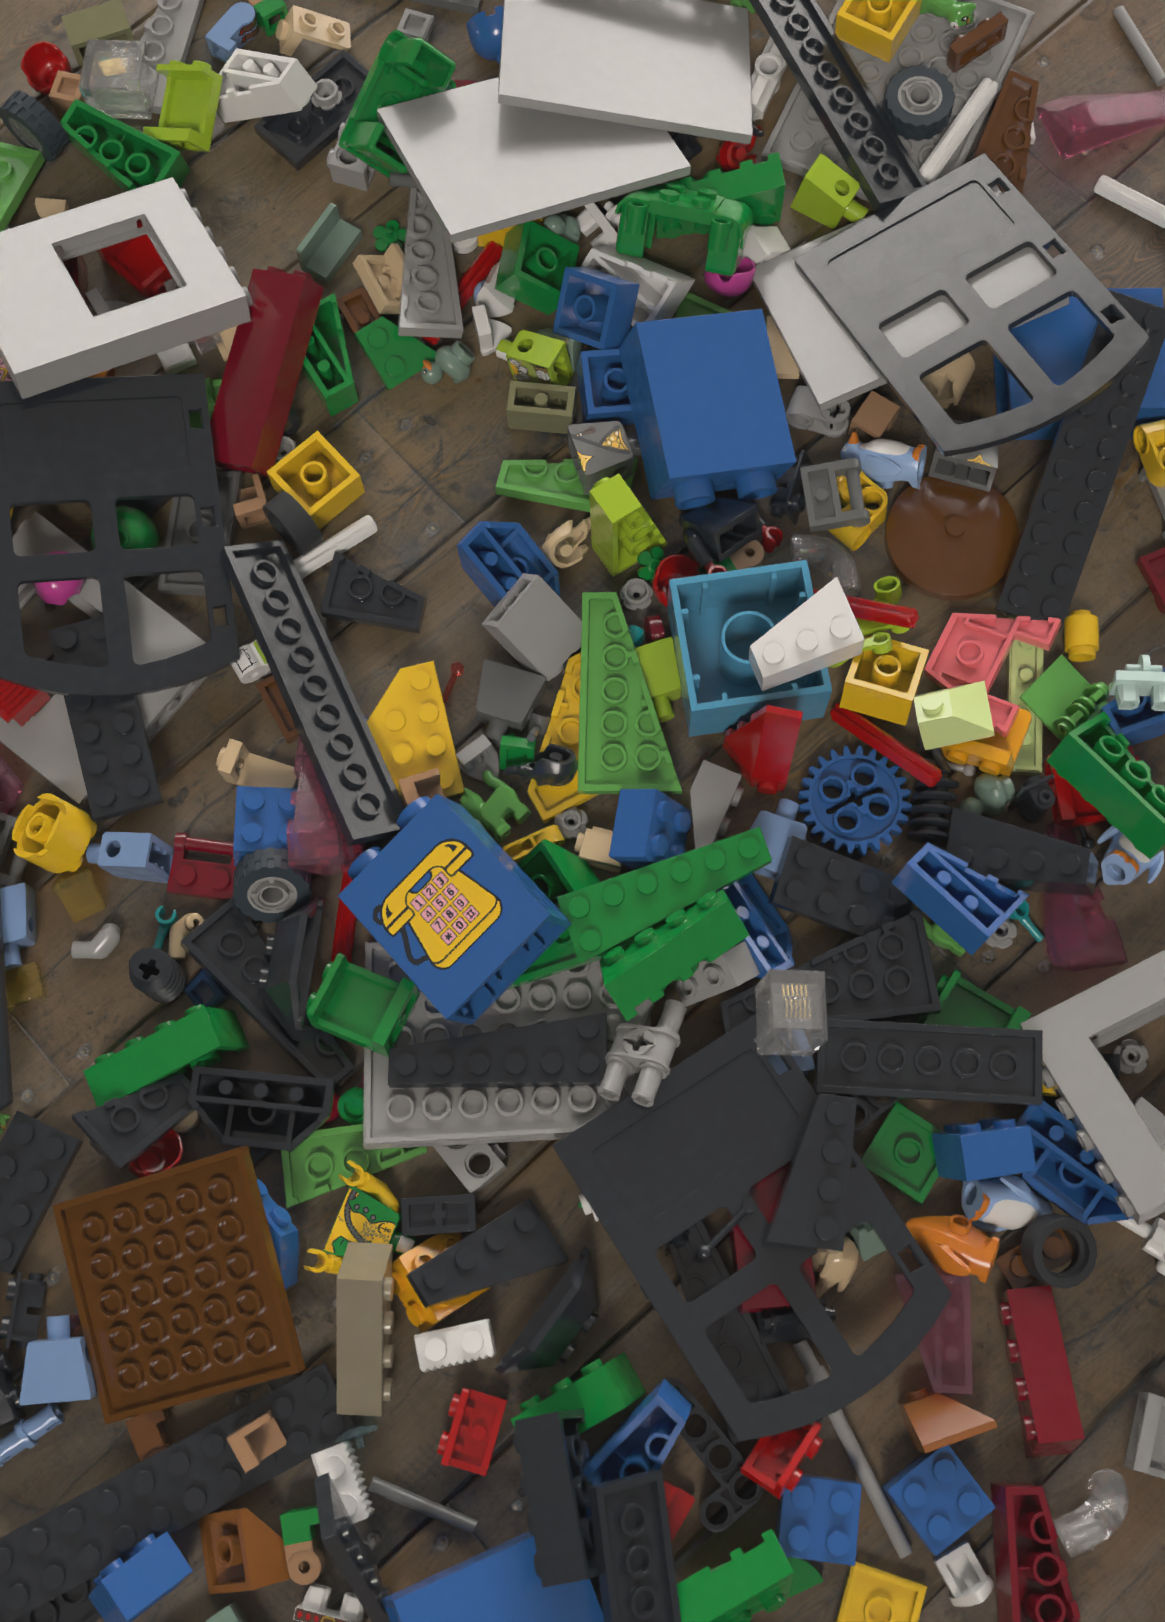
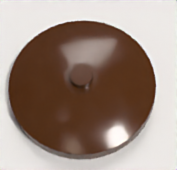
[884,476,1019,601]

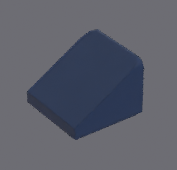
[184,969,231,1008]

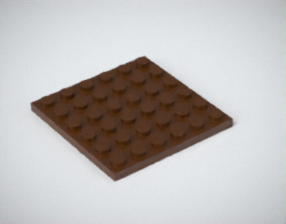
[52,1145,306,1424]

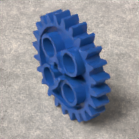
[798,746,912,857]

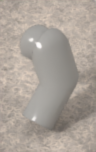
[71,923,121,959]

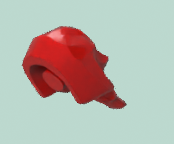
[716,125,762,172]

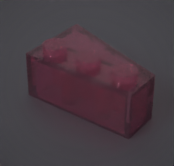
[894,1274,973,1394]

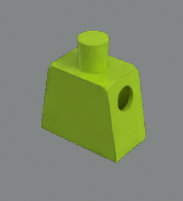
[790,153,869,229]
[635,636,681,723]

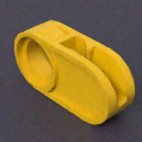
[502,825,566,864]

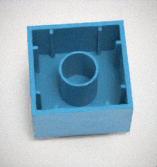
[667,560,832,737]

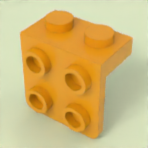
[941,708,1032,777]
[392,1233,489,1333]

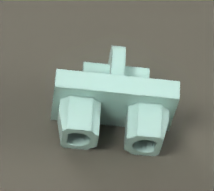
[1109,654,1165,711]

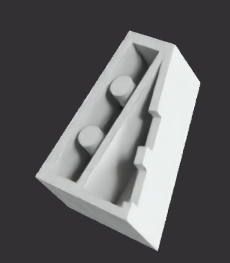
[216,48,318,123]
[581,245,696,326]

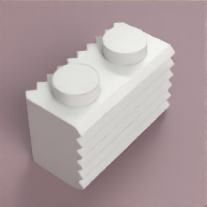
[414,1319,497,1372]
[311,1440,375,1524]

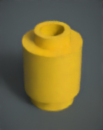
[1064,610,1099,662]

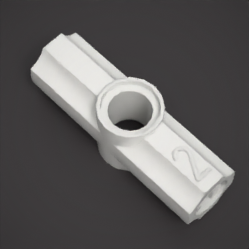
[751,36,787,122]

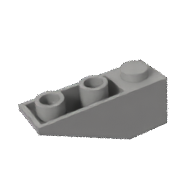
[689,760,745,850]

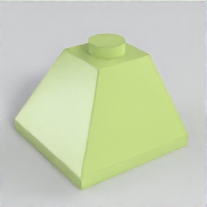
[914,681,995,750]

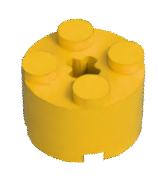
[12,793,97,874]

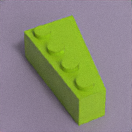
[589,473,668,577]

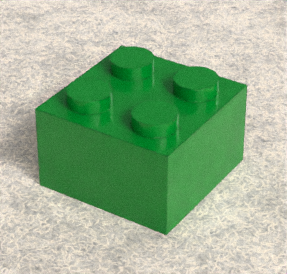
[494,221,579,316]

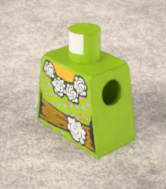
[496,330,574,386]

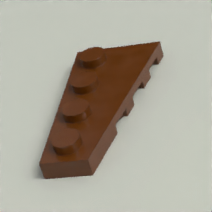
[972,69,1039,194]

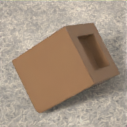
[49,70,91,120]
[848,391,900,439]
[232,473,270,530]
[398,768,445,808]
[227,1410,287,1473]

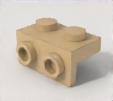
[353,244,404,314]

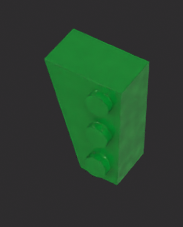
[301,293,359,417]
[511,1352,646,1434]
[677,1528,794,1622]

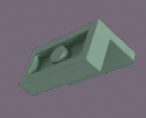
[296,203,363,285]

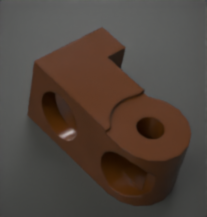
[125,1408,171,1462]

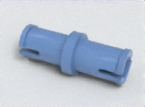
[0,1403,65,1467]

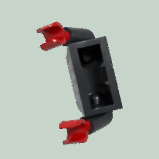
[679,497,783,574]

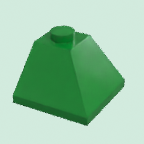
[517,839,600,910]

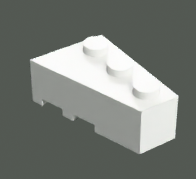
[749,577,865,691]

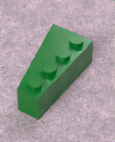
[60,98,190,192]
[655,152,786,239]
[1046,711,1165,860]
[599,889,749,1021]
[83,1004,250,1107]

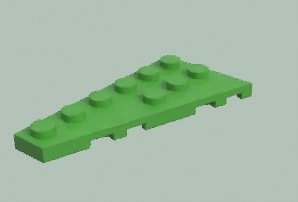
[578,592,683,794]

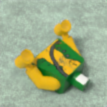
[304,1161,417,1275]

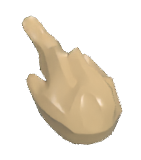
[541,517,591,568]
[812,1235,858,1299]

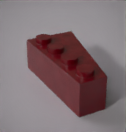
[997,1285,1085,1458]
[991,1482,1081,1622]

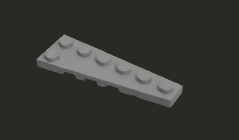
[107,0,205,114]
[398,188,463,338]

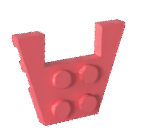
[924,613,1061,738]

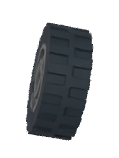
[0,90,70,162]

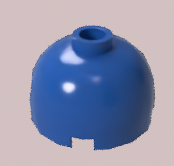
[466,5,503,65]

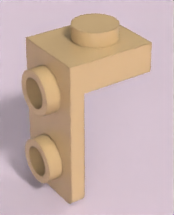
[276,5,351,56]
[216,739,300,788]

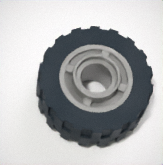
[882,65,955,141]
[233,847,312,923]

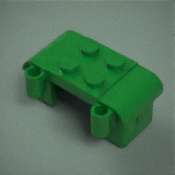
[339,29,457,178]
[615,182,754,276]

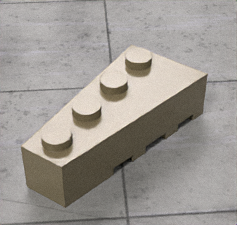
[336,1242,394,1417]

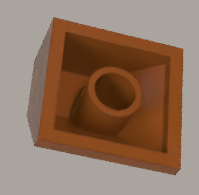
[898,1387,998,1453]
[198,1508,290,1594]

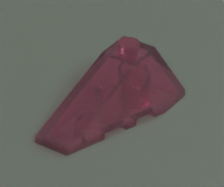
[1036,90,1165,160]
[287,736,363,876]
[1044,822,1128,971]

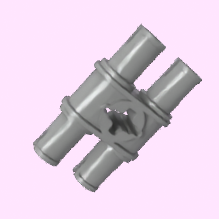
[598,999,687,1107]

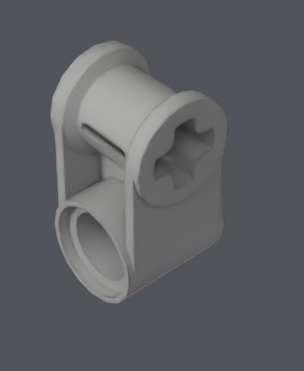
[786,385,850,438]

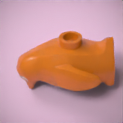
[905,1215,1000,1283]

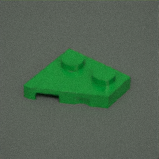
[354,316,435,391]

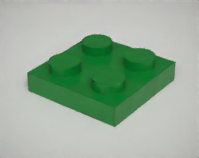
[861,1102,942,1204]

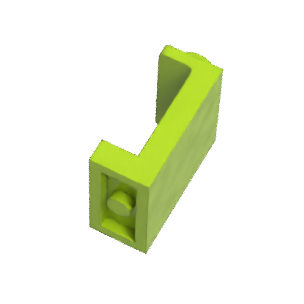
[143,60,223,152]

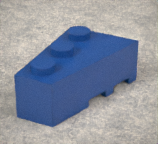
[891,843,1029,956]

